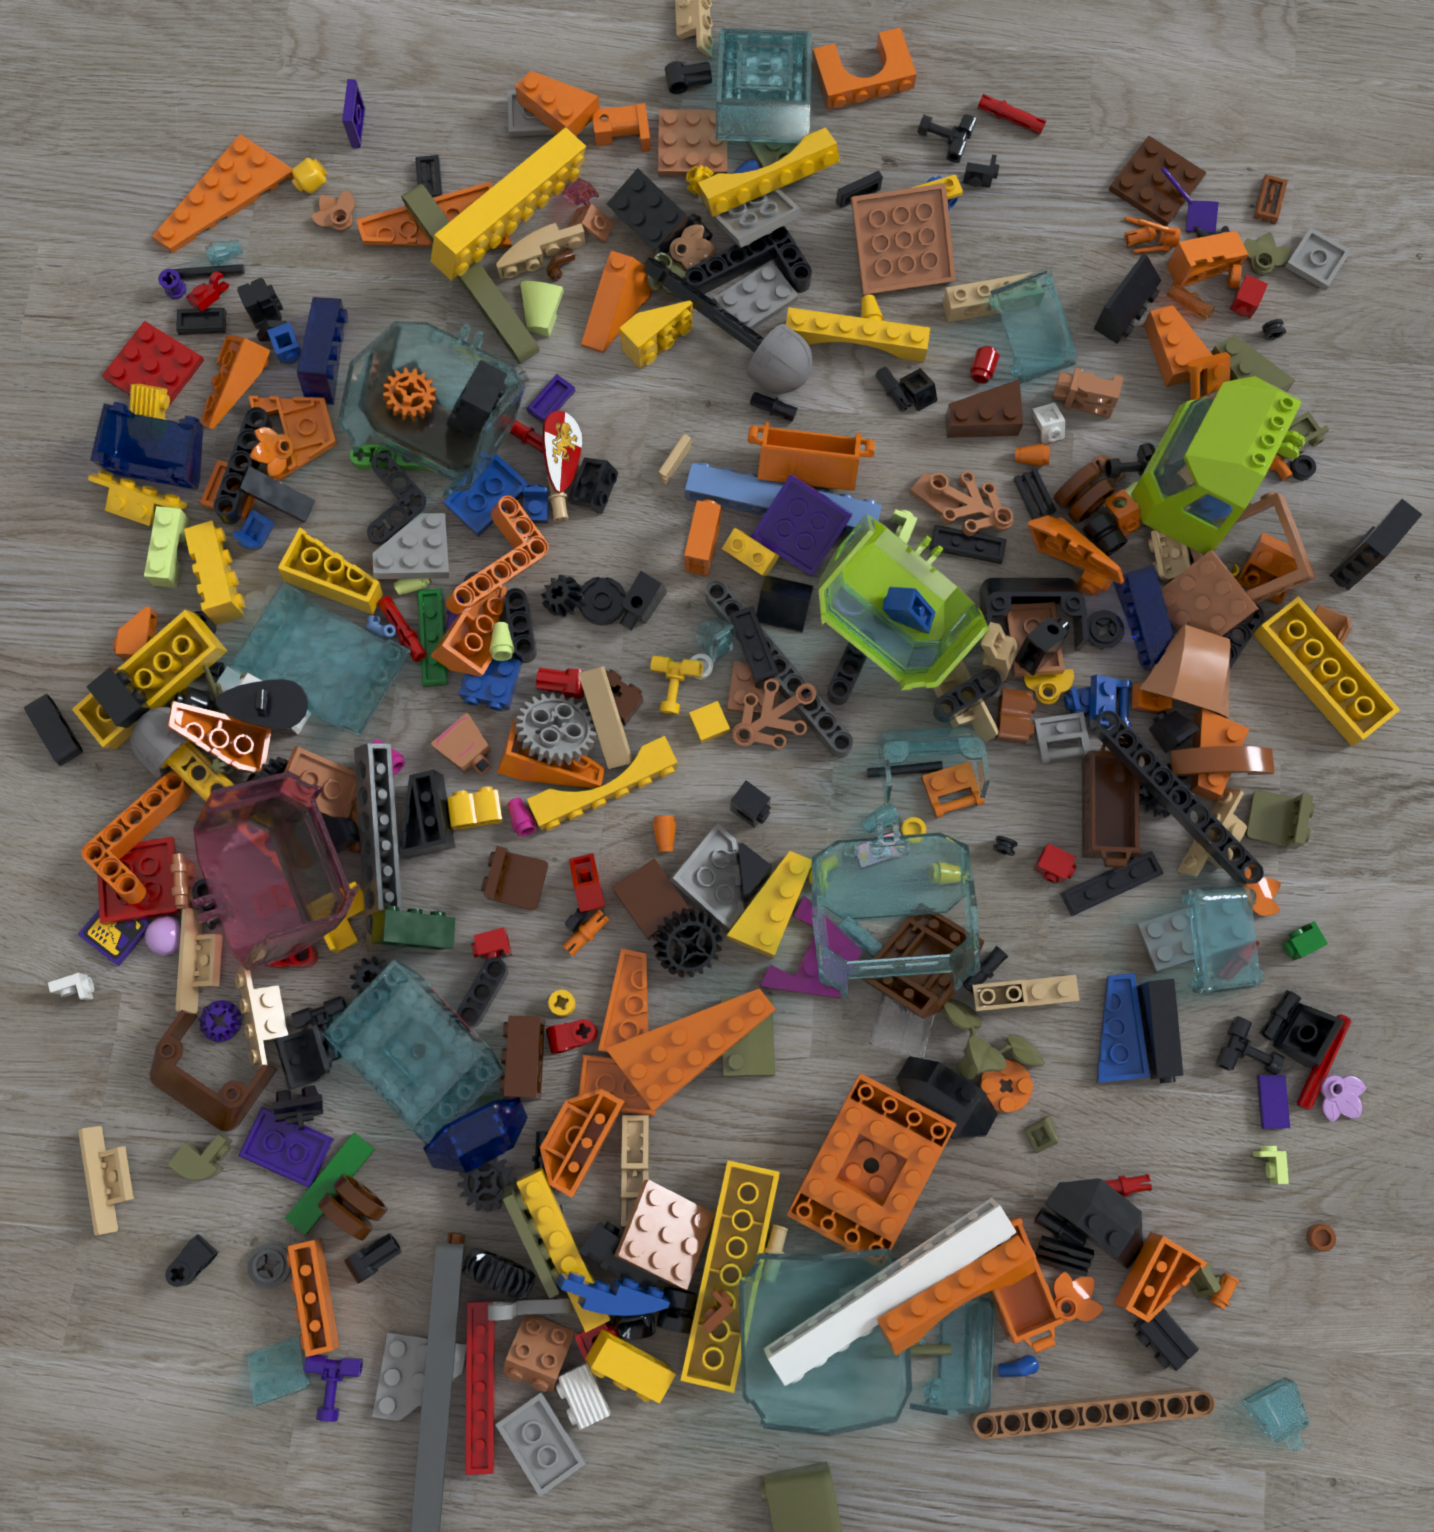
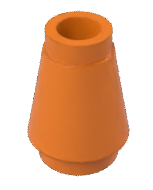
[1015,443,1050,467]
[652,816,677,852]

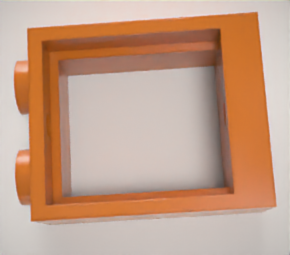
[684,500,721,577]

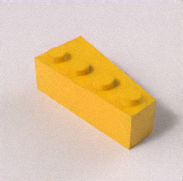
[184,520,246,625]
[726,851,813,959]

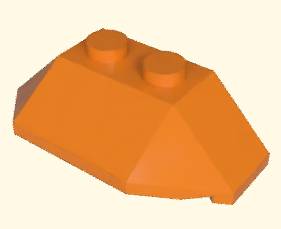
[540,1089,625,1198]

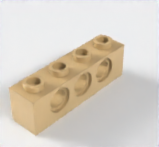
[942,271,1044,322]

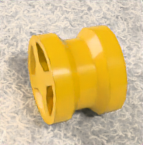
[548,989,576,1017]

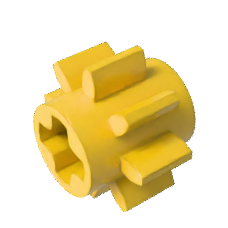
[686,165,714,196]

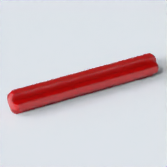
[1297,1014,1352,1110]

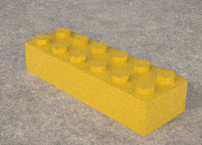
[1253,596,1400,747]
[72,610,228,749]

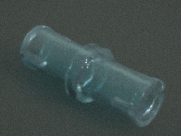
[838,915,884,957]

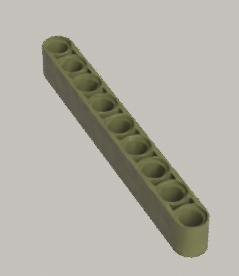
[401,184,540,364]

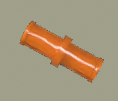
[562,909,610,957]

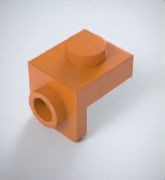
[1132,683,1173,714]

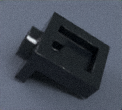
[900,368,938,411]

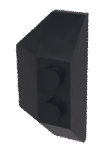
[896,1056,998,1140]
[1045,1178,1143,1269]

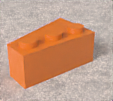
[515,71,600,136]
[1166,231,1248,289]
[1143,305,1212,387]
[1190,708,1249,802]
[1114,1232,1208,1323]

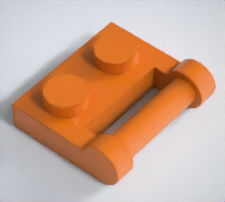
[1187,352,1230,401]
[921,761,984,819]

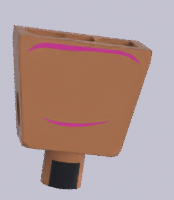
[430,712,492,776]

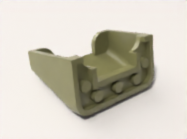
[759,1461,843,1532]

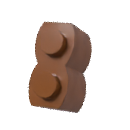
[995,688,1036,744]

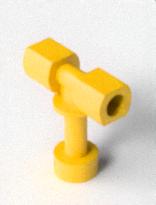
[650,656,703,715]

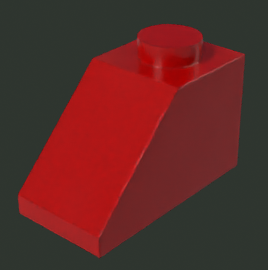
[569,853,605,912]

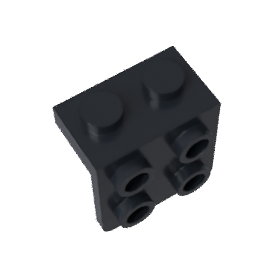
[274,1022,332,1090]

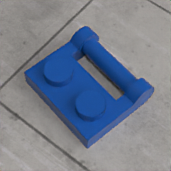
[1089,674,1132,729]

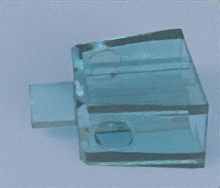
[1241,1377,1310,1452]

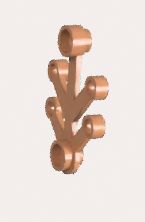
[927,471,1014,536]
[732,678,817,749]

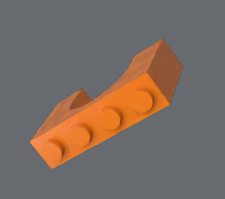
[812,27,917,109]

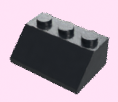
[1094,253,1161,344]

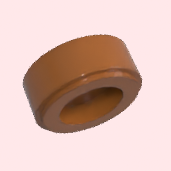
[1306,1224,1336,1252]

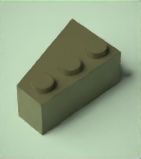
[1211,335,1296,392]

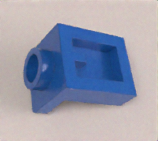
[522,484,549,524]
[1064,687,1090,714]

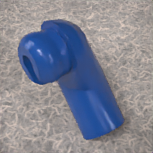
[998,1355,1039,1378]

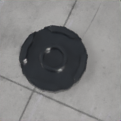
[578,577,626,626]

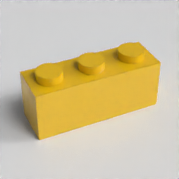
[585,1329,676,1404]

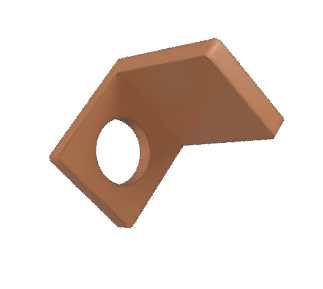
[567,204,614,243]
[1314,605,1352,645]

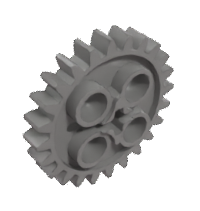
[514,693,597,766]

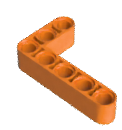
[446,496,549,614]
[81,771,191,904]

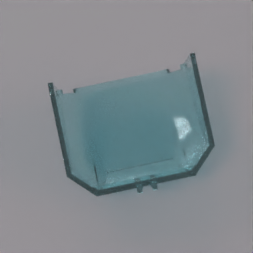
[739,1248,926,1436]

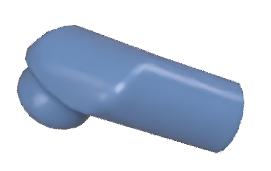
[366,615,396,637]

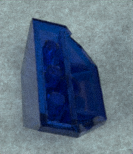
[423,1098,528,1173]

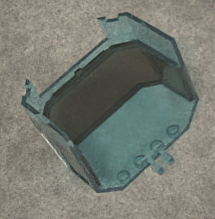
[337,321,525,497]

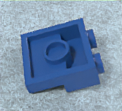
[459,658,522,711]

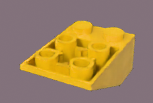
[619,301,693,369]

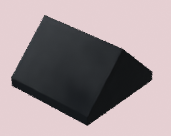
[756,575,813,633]
[737,843,772,902]
[1272,1003,1344,1068]

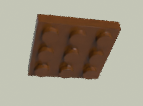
[1109,136,1207,226]

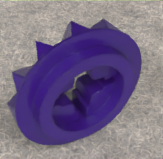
[199,1000,242,1042]

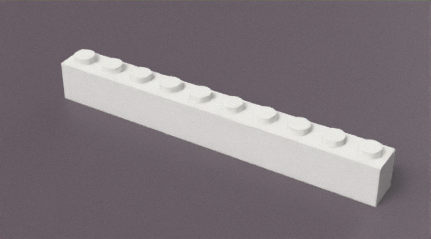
[763,1197,1016,1386]

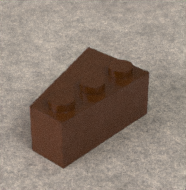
[945,379,1023,438]

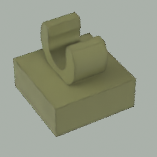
[1188,1263,1221,1298]

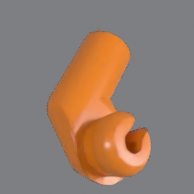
[1268,455,1293,481]

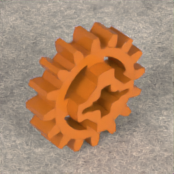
[383,367,436,421]

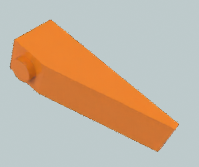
[1027,515,1124,584]
[167,701,272,774]
[497,718,605,789]

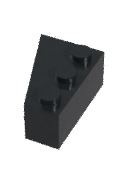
[398,769,456,859]
[579,1221,659,1290]

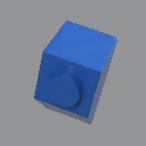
[882,587,936,634]

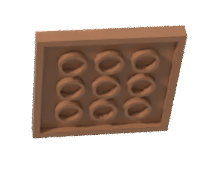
[851,183,956,295]

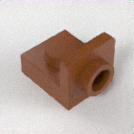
[702,1288,734,1334]

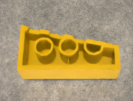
[278,527,383,615]

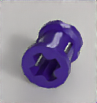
[158,269,187,299]

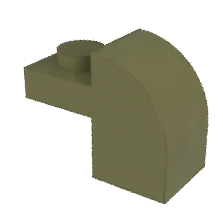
[167,1134,233,1180]

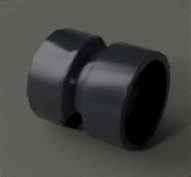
[1082,512,1128,556]
[656,1287,698,1334]

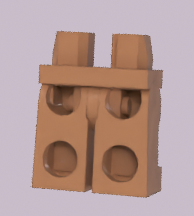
[1052,368,1124,418]

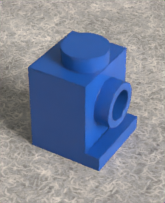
[267,322,303,364]

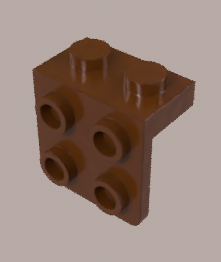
[481,846,548,910]

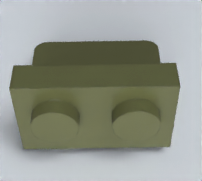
[1246,790,1315,850]

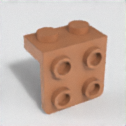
[502,1314,574,1393]

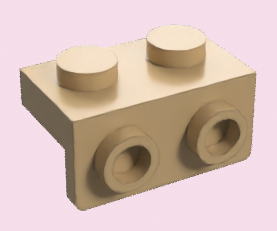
[1148,530,1192,583]

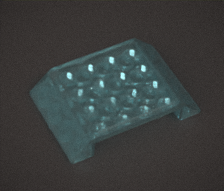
[230,582,412,737]

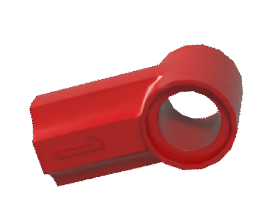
[536,667,584,699]

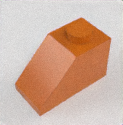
[113,607,158,661]

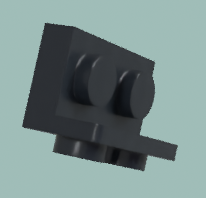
[567,457,618,514]

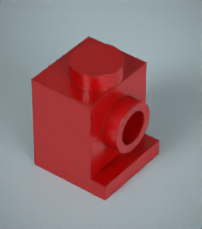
[471,927,512,960]
[575,1322,618,1362]

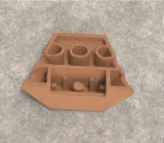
[1138,624,1230,718]

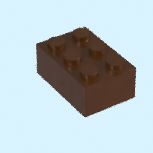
[500,1015,545,1099]

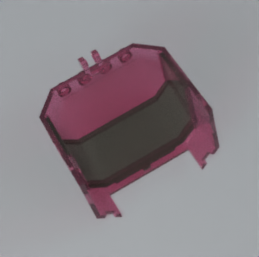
[191,771,361,970]

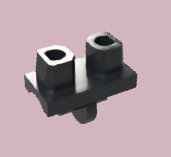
[273,1085,324,1131]

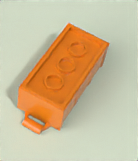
[747,422,875,491]
[988,1216,1064,1354]

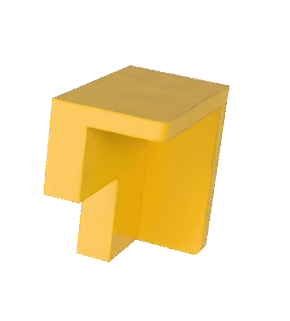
[308,881,364,954]

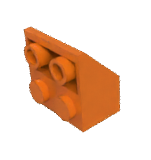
[1236,532,1298,604]

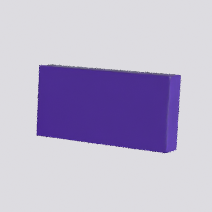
[526,374,576,423]
[1257,1075,1290,1129]

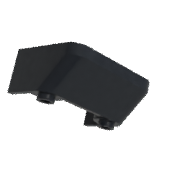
[979,578,1088,651]

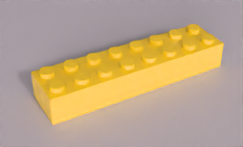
[430,127,586,281]
[680,1160,780,1393]

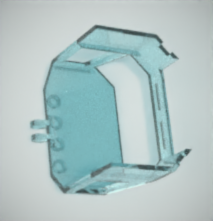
[812,819,981,999]

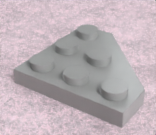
[373,513,449,579]
[669,823,744,931]
[372,1331,466,1421]

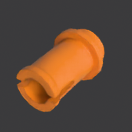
[1124,225,1156,247]
[1209,1272,1240,1310]

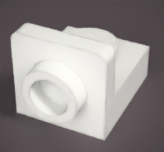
[1032,403,1065,444]
[48,973,94,1001]

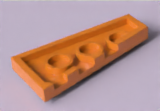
[598,948,649,1053]

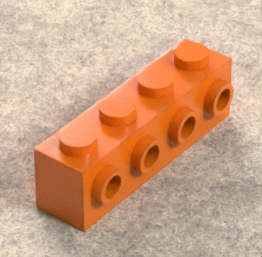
[287,1238,340,1357]

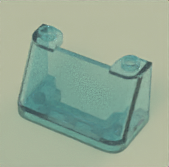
[988,267,1078,384]
[1182,885,1264,994]

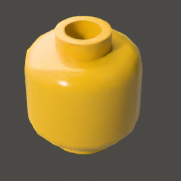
[292,158,328,194]

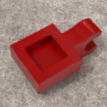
[186,271,229,311]

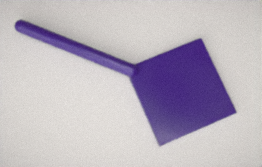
[1161,167,1219,233]

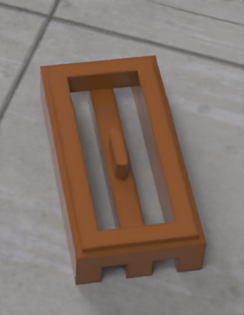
[1253,174,1288,224]

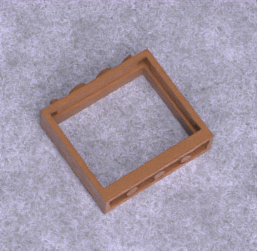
[1189,492,1316,604]

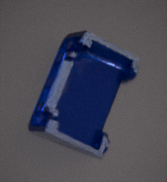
[90,402,204,490]

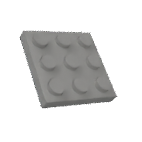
[707,189,802,248]

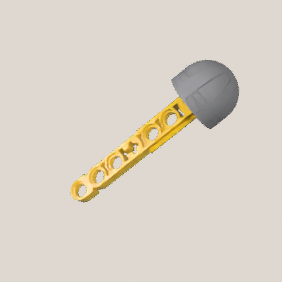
[131,707,301,874]

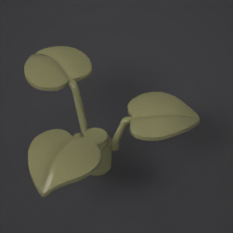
[943,999,1045,1079]

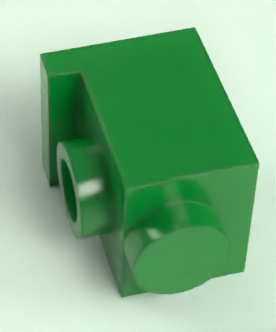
[1282,921,1328,961]

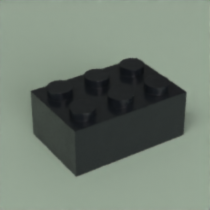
[607,168,694,254]

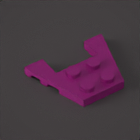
[760,896,862,999]

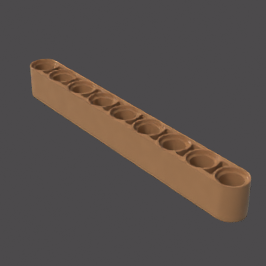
[969,1387,1215,1439]

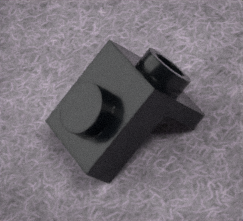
[963,154,1000,188]

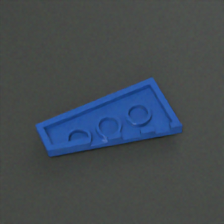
[1096,973,1150,1083]

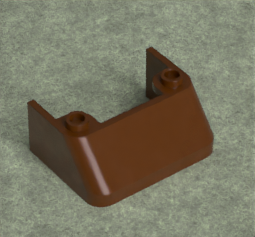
[149,1010,278,1131]

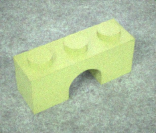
[144,506,189,588]

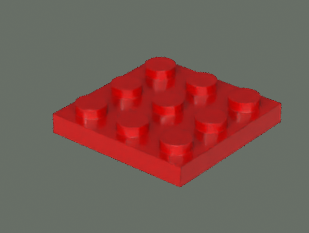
[102,321,204,410]
[96,837,180,925]

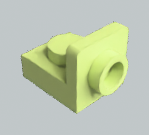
[891,509,917,544]
[1253,1146,1289,1184]

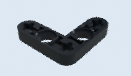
[367,453,426,545]

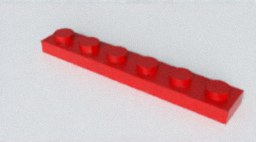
[465,1301,495,1475]

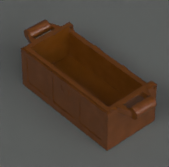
[1082,737,1142,868]

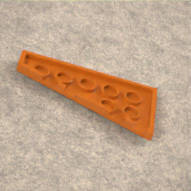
[356,181,512,249]

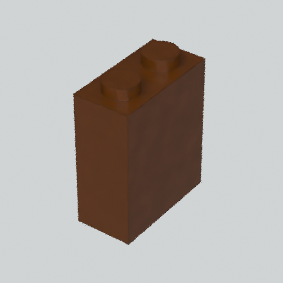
[612,858,690,941]

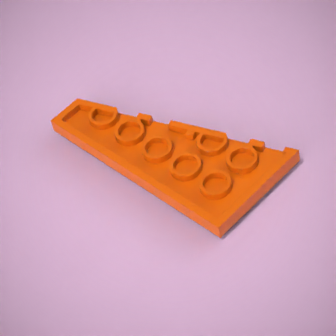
[152,134,294,253]
[605,989,777,1111]

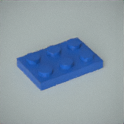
[443,453,529,537]

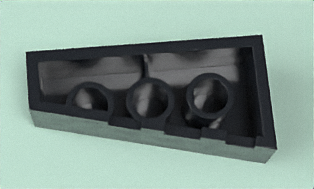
[445,360,507,438]

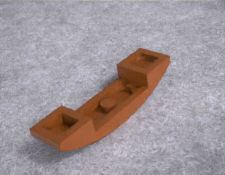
[1170,746,1274,776]

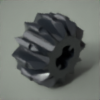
[541,575,584,618]
[350,956,395,1001]

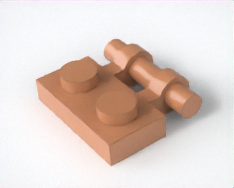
[170,854,196,911]

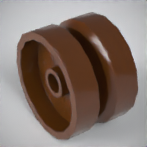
[1053,462,1117,524]
[318,1173,388,1241]

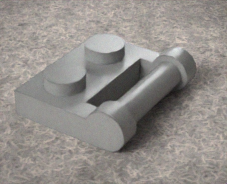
[1033,712,1091,764]

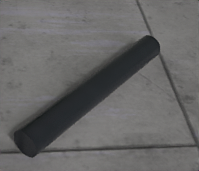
[174,264,245,278]
[867,761,943,778]

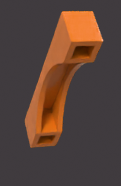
[877,1235,1035,1356]

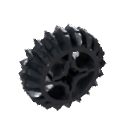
[653,908,723,978]
[462,1248,535,1299]

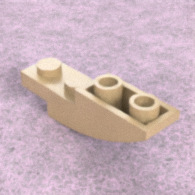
[496,223,586,280]
[980,622,1018,683]
[972,975,1080,1011]

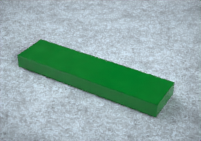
[417,588,448,687]
[285,1133,375,1235]

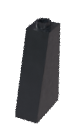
[1137,979,1183,1084]

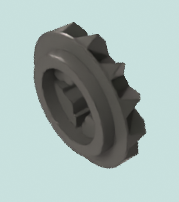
[248,1244,291,1288]

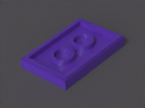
[238,1107,334,1188]

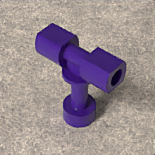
[304,1355,363,1422]

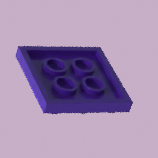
[750,474,853,576]

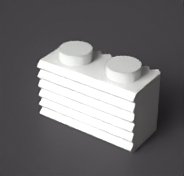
[556,1362,611,1430]

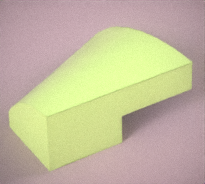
[520,281,564,337]

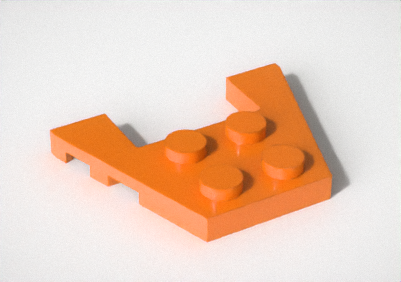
[248,396,337,481]

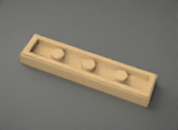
[578,666,633,769]

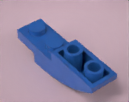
[557,1271,670,1316]

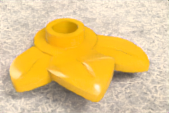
[1024,669,1074,705]

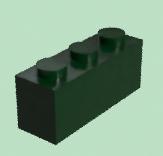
[371,906,455,950]

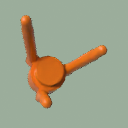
[1124,216,1181,254]

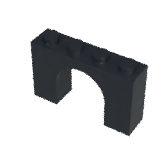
[1329,499,1423,591]

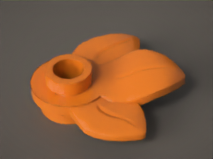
[250,427,294,477]
[1233,869,1281,916]
[1053,1272,1103,1322]

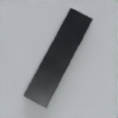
[1060,851,1164,916]

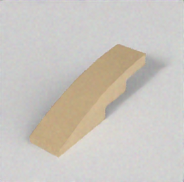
[621,1115,649,1228]

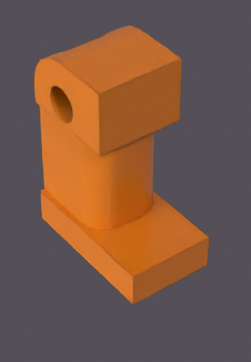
[593,103,651,152]

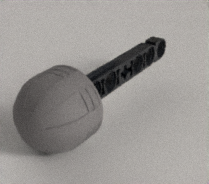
[642,257,813,394]

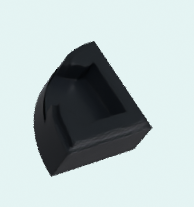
[256,320,288,342]
[565,908,588,933]

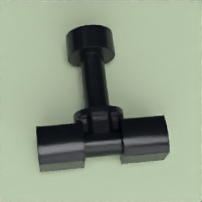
[917,114,977,163]
[1105,443,1168,488]
[291,996,348,1061]
[1215,1016,1285,1075]

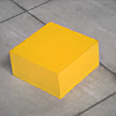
[689,701,730,744]

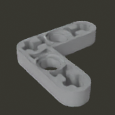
[488,1297,573,1320]

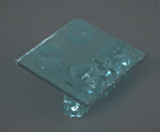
[247,1337,311,1407]

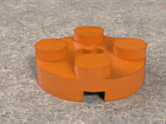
[979,1059,1033,1113]

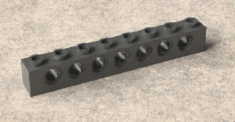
[354,743,405,952]

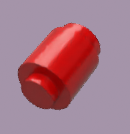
[970,346,1000,384]

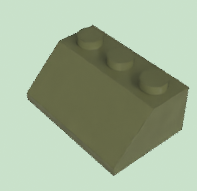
[721,996,775,1077]

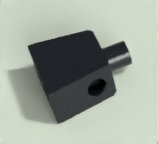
[619,571,667,631]
[1014,617,1070,676]

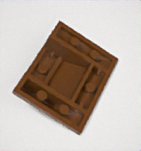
[859,902,984,1019]

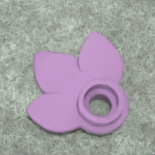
[1320,1075,1366,1122]

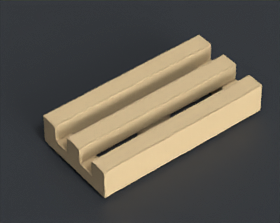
[658,434,692,486]

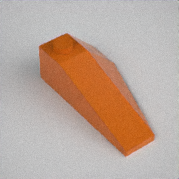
[581,251,652,353]
[200,334,270,430]
[431,584,507,677]

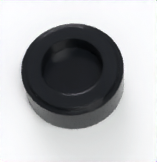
[1290,455,1316,481]

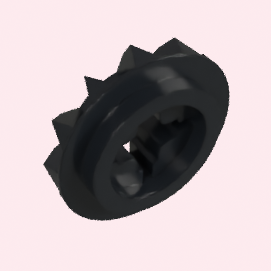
[1087,610,1124,649]

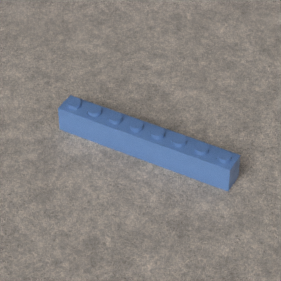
[685,462,882,535]

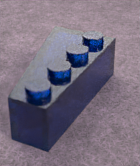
[297,297,348,405]
[1113,565,1174,670]

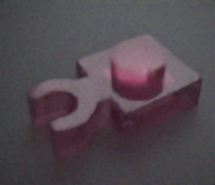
[562,178,599,207]

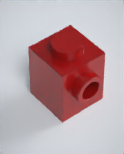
[1033,843,1077,884]

